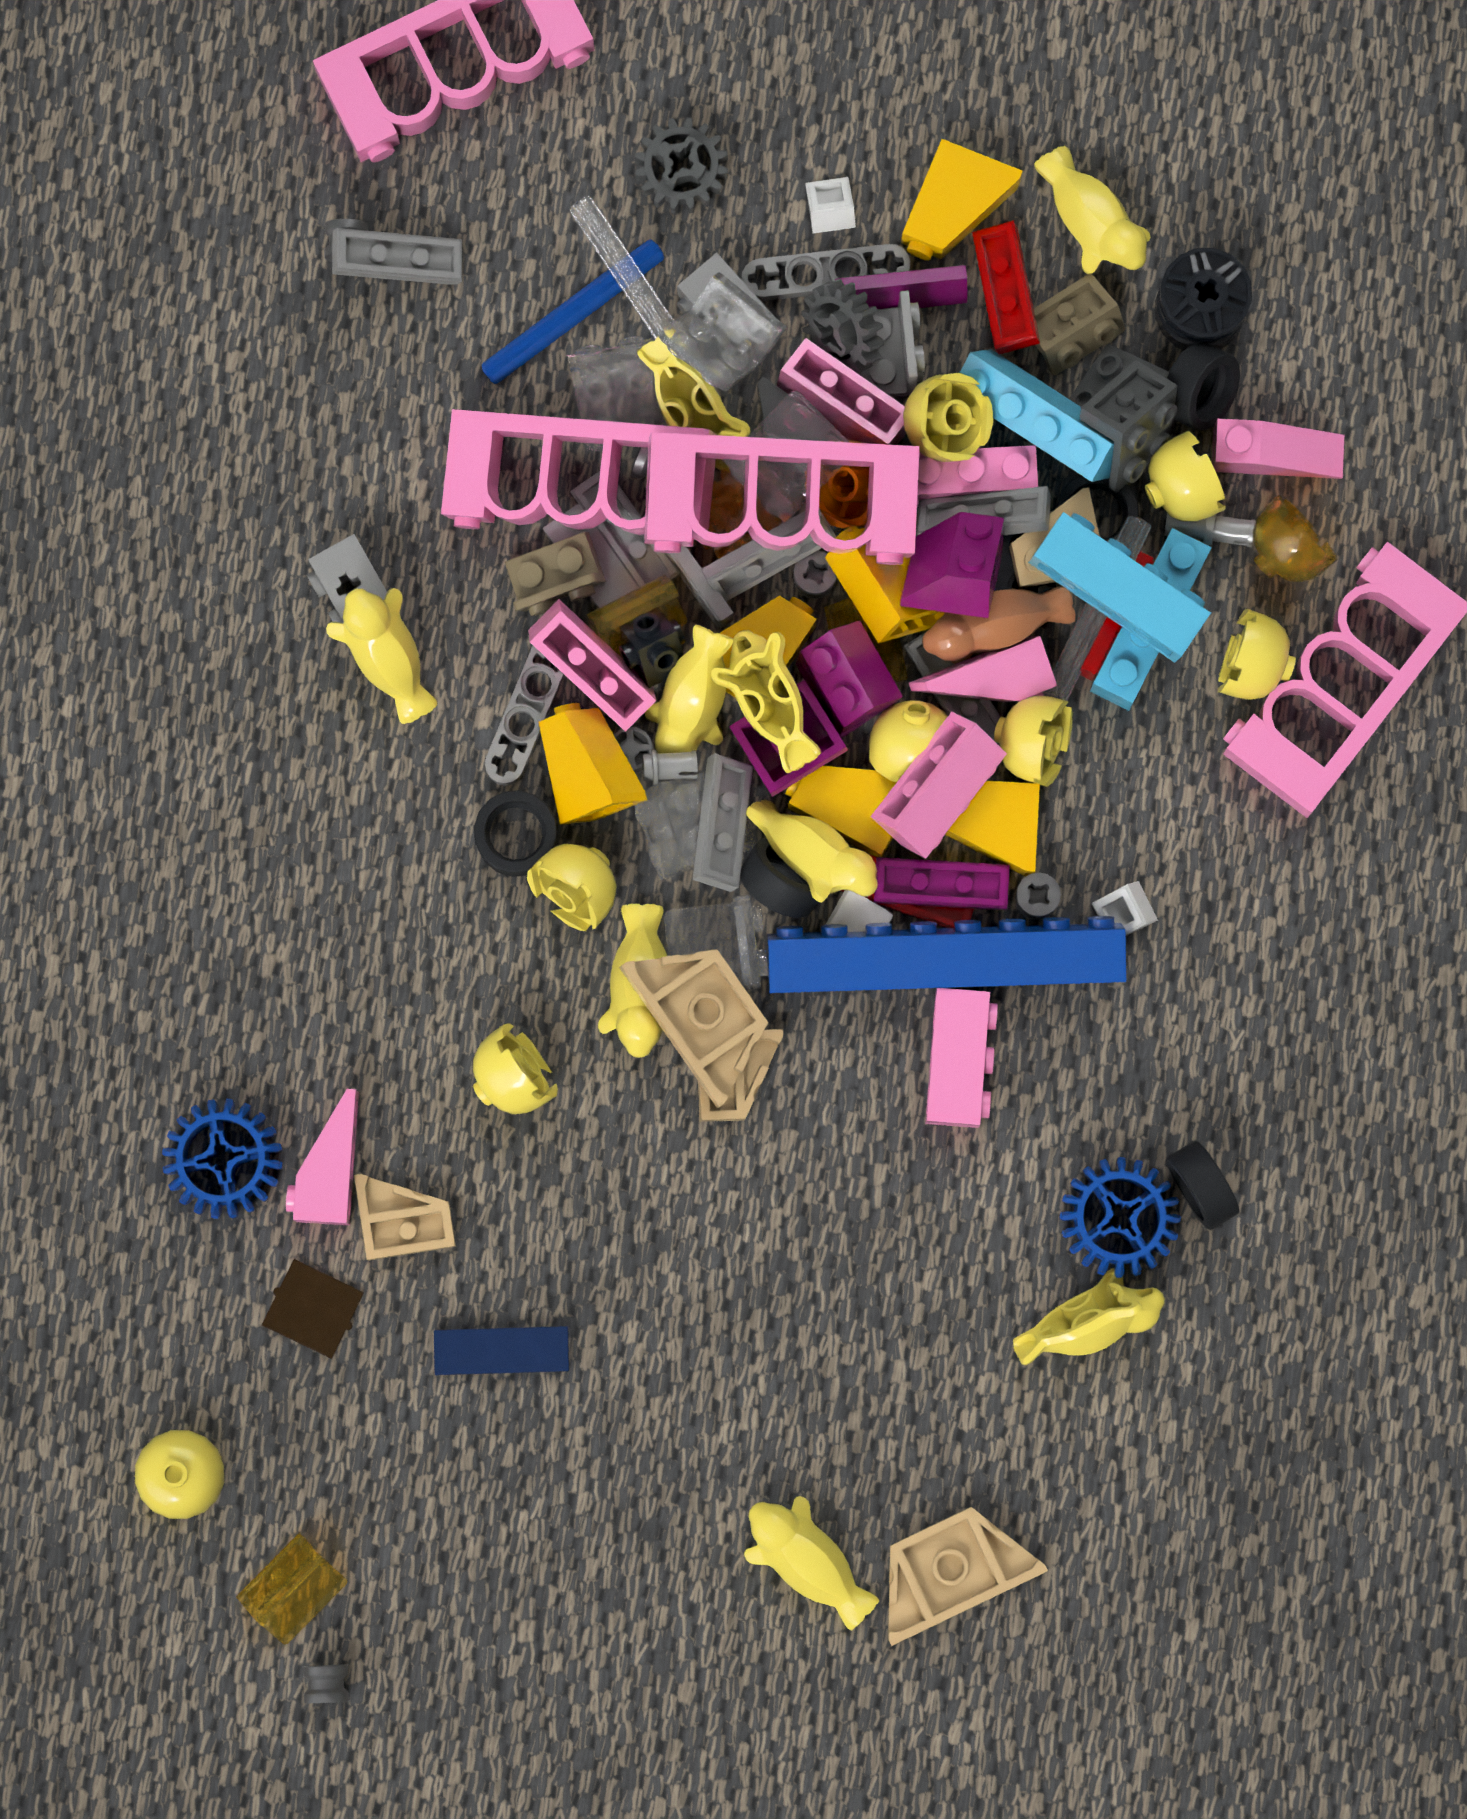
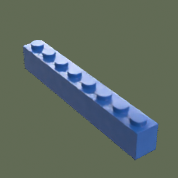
[767,916,1126,993]

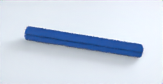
[482,239,664,384]

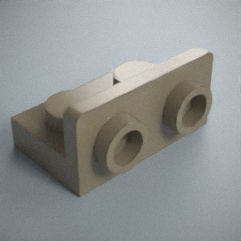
[1034,274,1125,375]
[505,532,606,617]

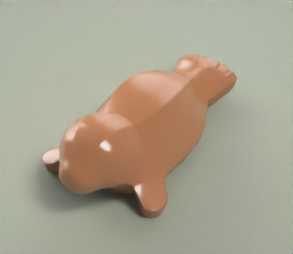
[922,585,1076,664]

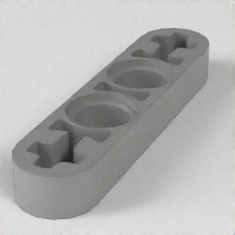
[741,244,910,301]
[485,646,565,786]

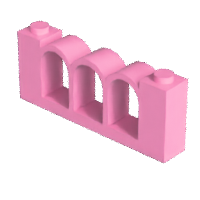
[312,0,594,162]
[441,409,717,547]
[644,432,919,565]
[1223,542,1467,818]

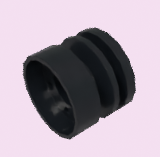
[1155,248,1252,350]

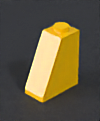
[901,139,1023,261]
[825,526,945,643]
[720,595,817,698]
[539,703,647,824]
[785,766,901,857]
[945,781,1040,876]

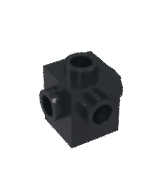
[619,607,686,688]

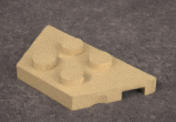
[619,949,768,1108]
[888,1507,1048,1646]

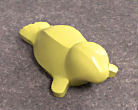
[1034,146,1151,274]
[637,332,750,473]
[326,588,437,724]
[645,624,733,754]
[711,630,821,773]
[746,799,878,903]
[598,903,667,1058]
[1013,1268,1165,1365]
[744,1496,879,1630]

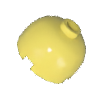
[903,373,994,462]
[1145,431,1226,522]
[1218,609,1296,700]
[994,695,1073,787]
[869,700,948,782]
[527,844,617,931]
[473,1024,558,1114]
[135,1430,224,1519]

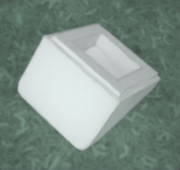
[805,177,856,233]
[1092,881,1158,936]
[826,890,893,932]

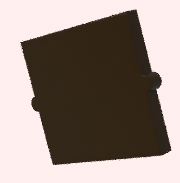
[262,1259,364,1359]

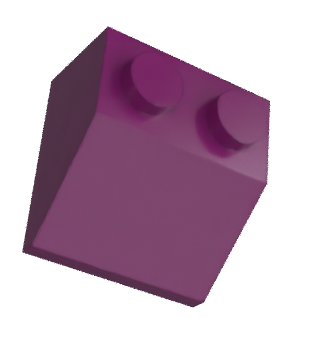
[900,512,1004,618]
[796,621,903,739]
[729,680,848,797]

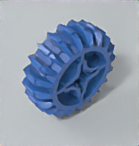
[162,1099,283,1219]
[1059,1157,1181,1278]

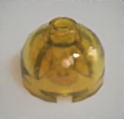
[1252,495,1338,583]

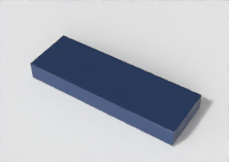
[434,1326,569,1375]

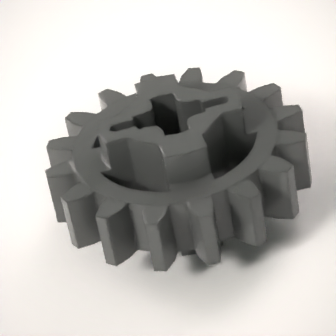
[634,117,728,214]
[801,279,884,373]

